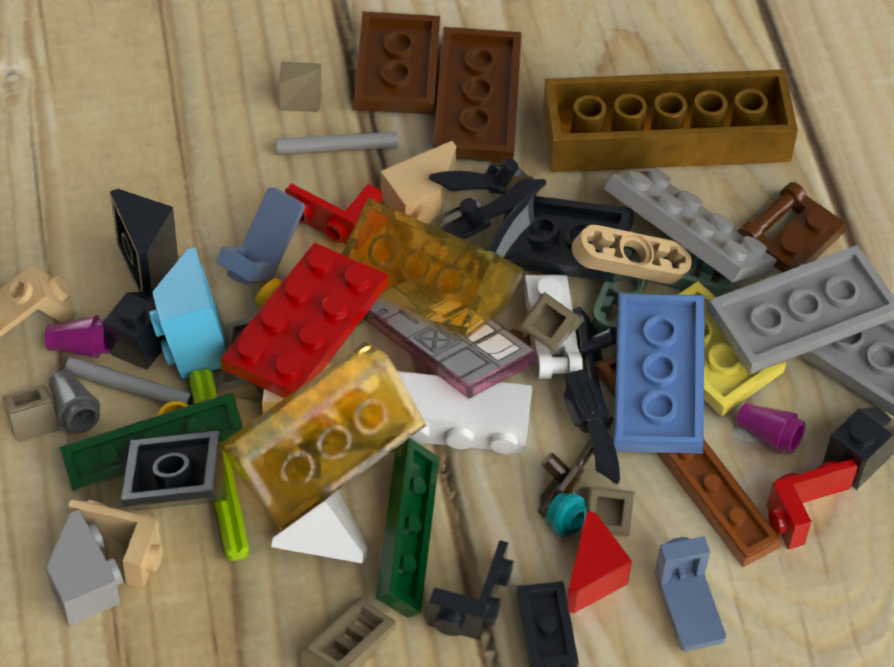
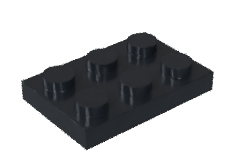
[502,196,634,282]

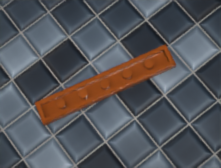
[596,355,782,567]

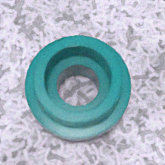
[546,493,587,538]

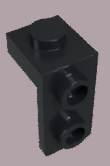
[427,540,514,641]

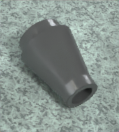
[49,370,100,433]

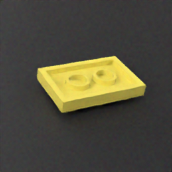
[678,281,787,417]

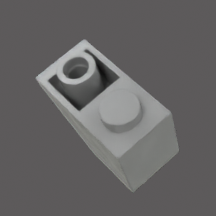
[46,509,123,626]

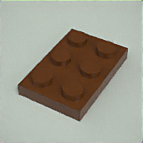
[354,11,440,115]

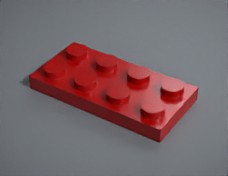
[221,242,388,404]

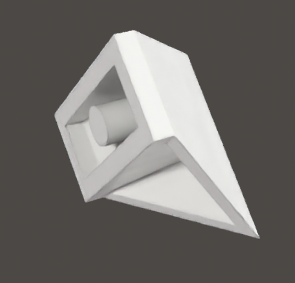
[271,489,369,563]

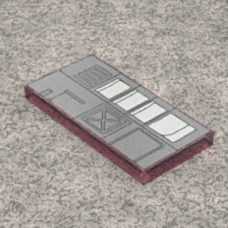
[363,272,537,399]

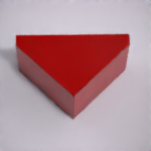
[567,511,632,613]

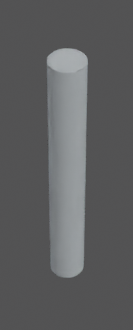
[276,131,398,155]
[65,356,193,405]

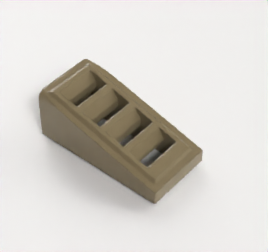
[300,598,396,667]

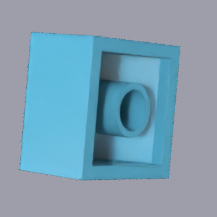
[149,247,228,380]

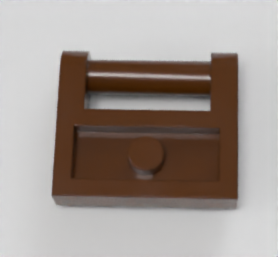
[737,182,847,272]

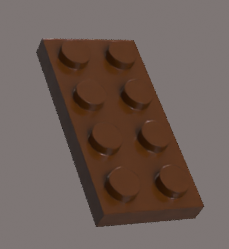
[433,27,522,162]

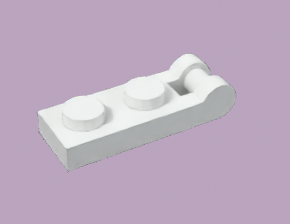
[523,275,582,379]

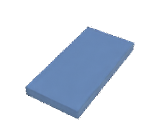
[614,294,705,454]

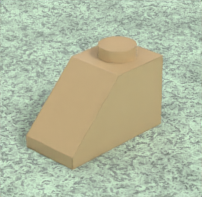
[381,141,456,231]

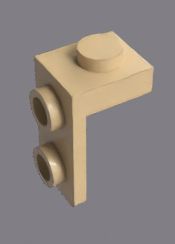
[0,264,76,337]
[67,499,163,588]

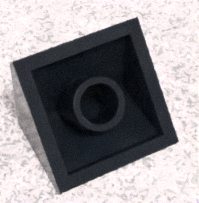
[110,189,178,292]
[121,430,227,511]

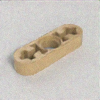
[572,225,692,284]

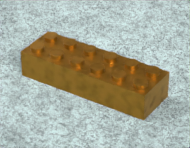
[542,69,798,172]

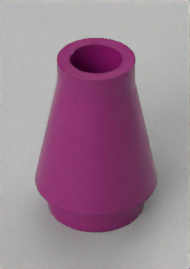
[45,315,110,358]
[736,402,806,454]

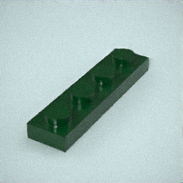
[60,392,246,491]
[376,437,440,618]

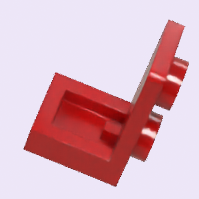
[285,183,384,249]
[766,459,857,550]

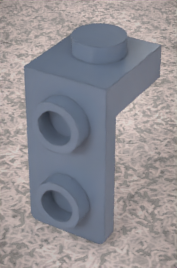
[216,187,305,285]
[655,536,726,651]

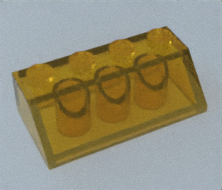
[342,198,524,338]
[220,342,427,530]

